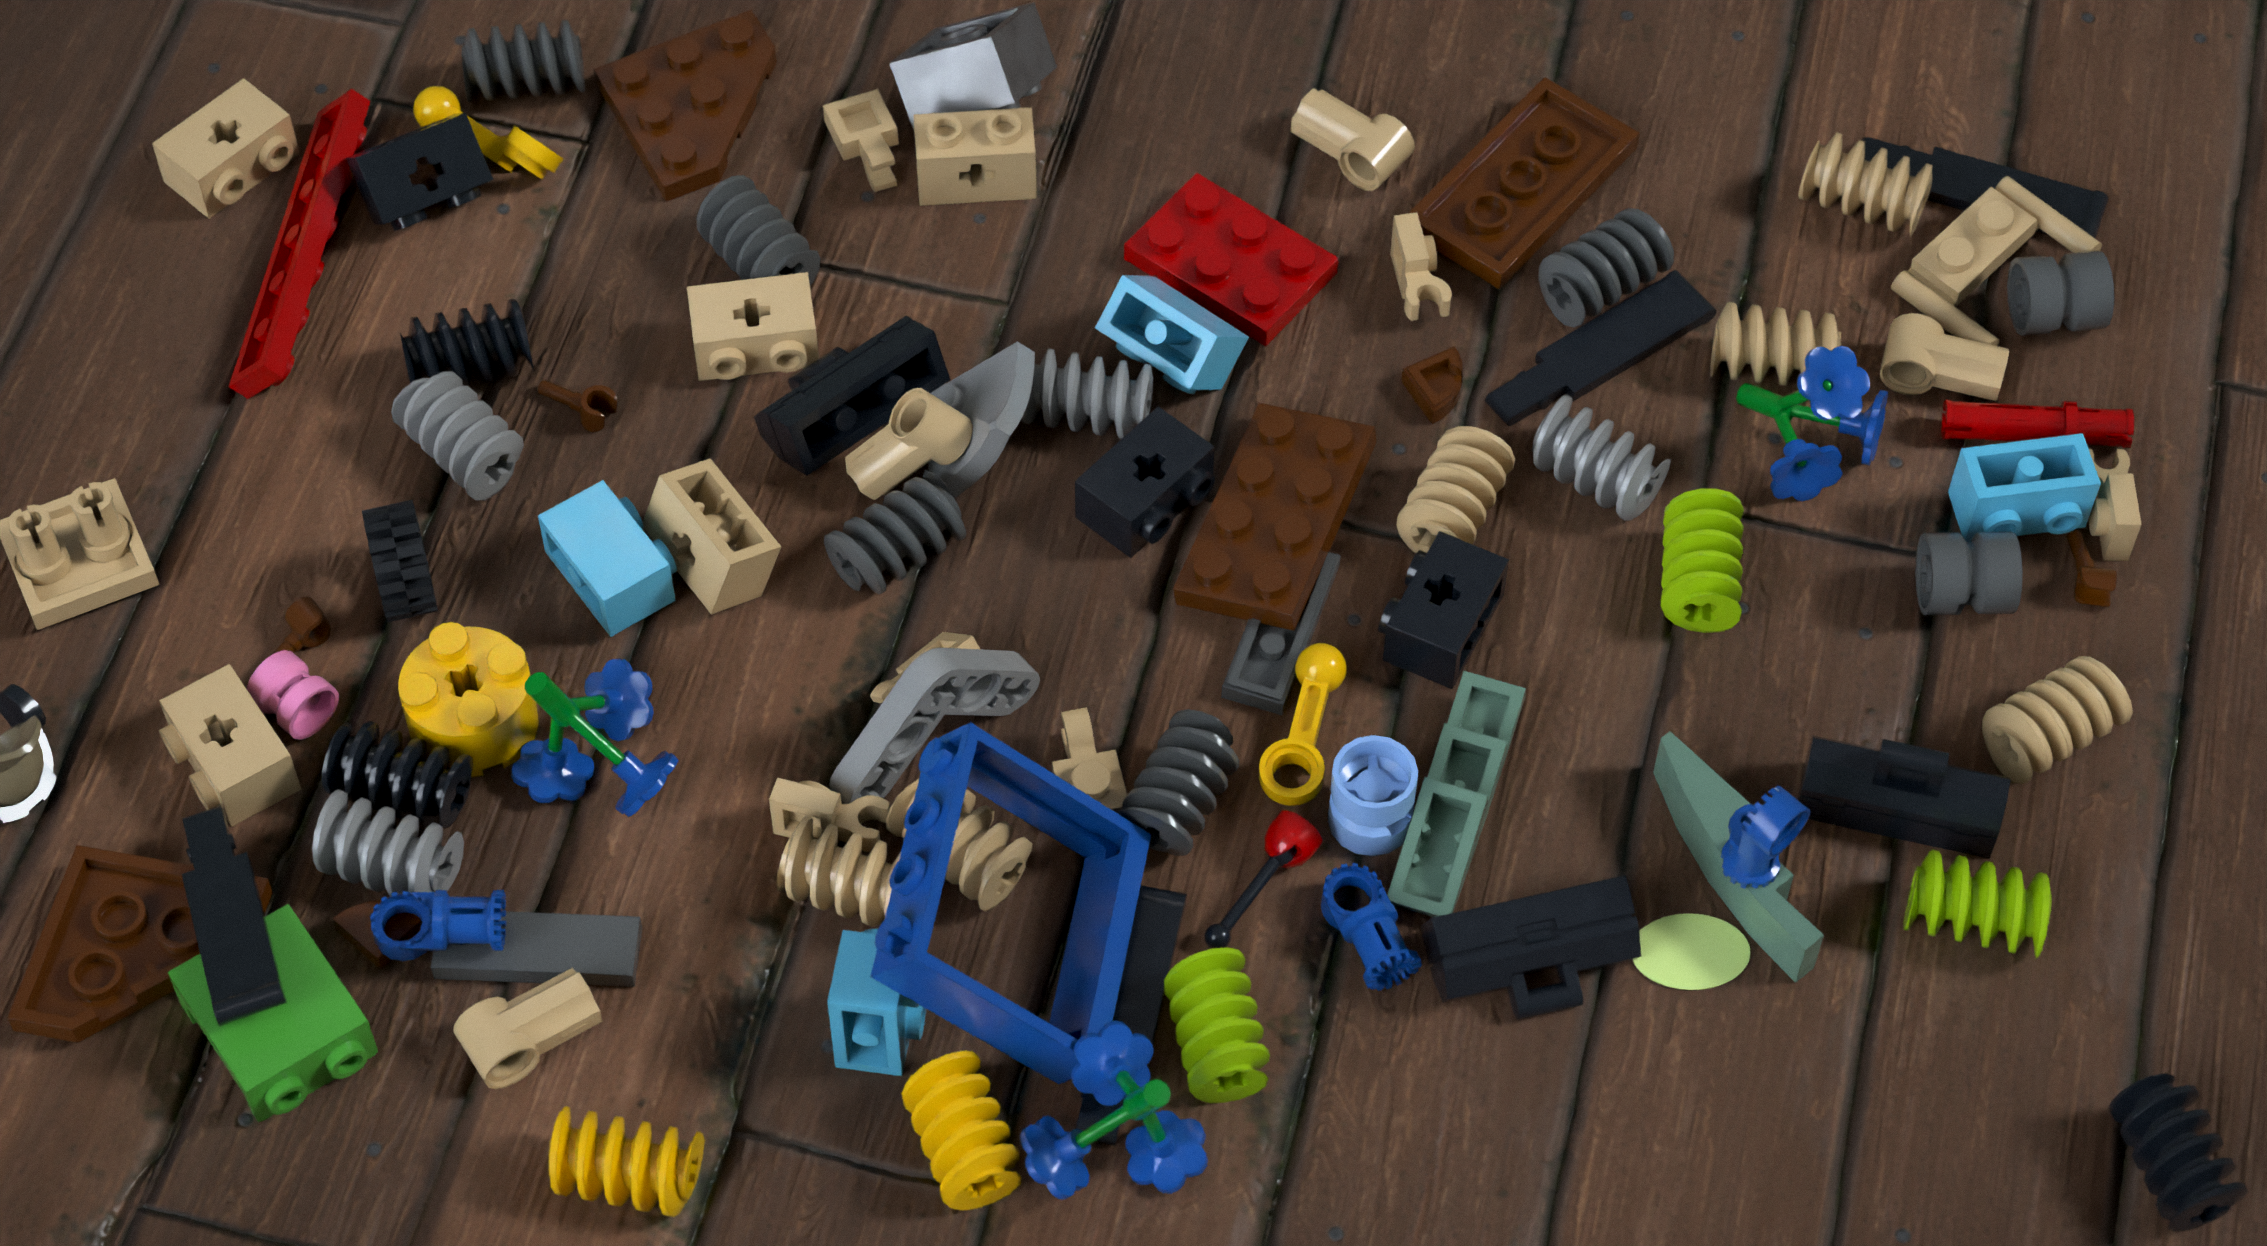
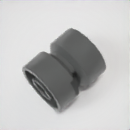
[2007,250,2114,336]
[1915,531,2023,615]

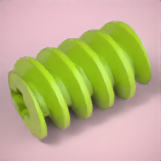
[1660,488,1744,633]
[1903,850,2052,959]
[1164,947,1270,1103]

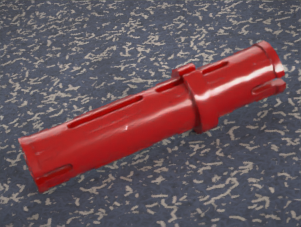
[1941,400,2134,448]

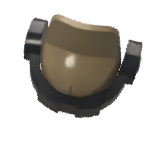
[0,684,57,827]

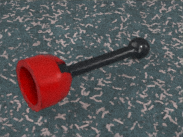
[1204,810,1323,949]

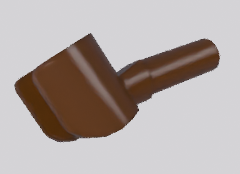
[538,380,617,432]
[2067,530,2117,607]
[270,597,331,656]

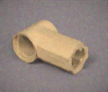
[1291,88,1415,191]
[1880,313,2009,401]
[845,388,973,500]
[454,968,602,1089]

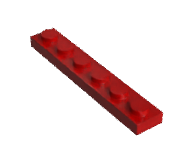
[228,89,371,399]

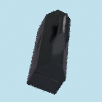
[754,315,951,476]
[1798,735,2010,859]
[1420,875,1641,1020]

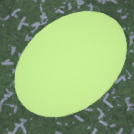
[1633,914,1751,990]

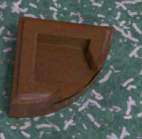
[1401,346,1463,424]
[333,900,422,969]

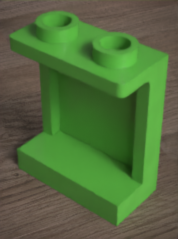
[168,904,378,1122]

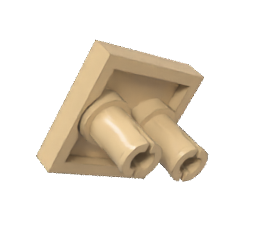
[0,478,159,630]

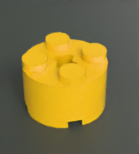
[398,622,539,777]

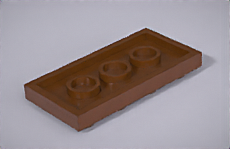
[1408,77,1640,289]
[1173,403,1377,631]

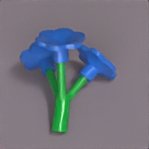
[1736,346,1888,501]
[511,658,678,817]
[1020,1021,1208,1200]

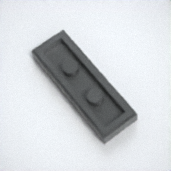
[1221,552,1341,715]
[431,911,642,987]

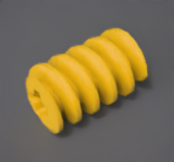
[902,1051,1021,1211]
[549,1106,704,1217]

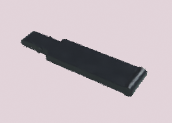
[1861,137,2108,239]
[1485,270,1717,426]
[181,805,287,1026]
[1076,885,1187,1146]

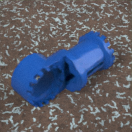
[1721,785,1810,888]
[1320,863,1422,991]
[370,890,507,961]

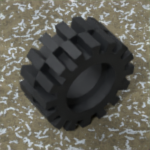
[362,499,438,622]

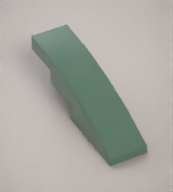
[1387,671,1526,917]
[1653,731,1824,983]

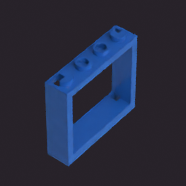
[870,722,1151,1084]

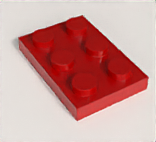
[1124,173,1339,346]

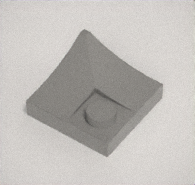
[929,341,1035,498]

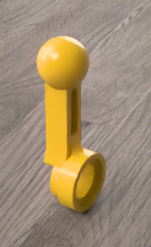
[413,86,563,180]
[1259,643,1347,806]

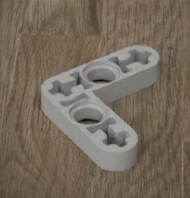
[829,648,1040,804]

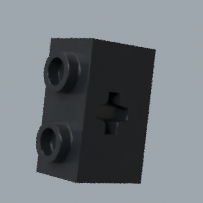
[346,113,493,231]
[1075,406,1215,558]
[1378,531,1509,689]

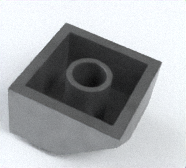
[889,2,1057,129]

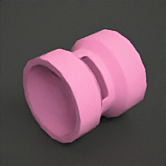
[246,650,339,740]

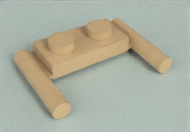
[1891,176,2102,346]

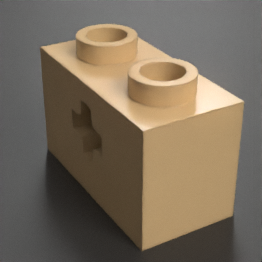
[152,78,299,219]
[914,108,1037,206]
[687,272,819,381]
[643,459,781,615]
[159,664,301,827]

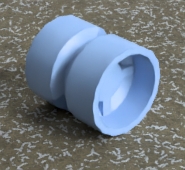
[1328,735,1419,856]

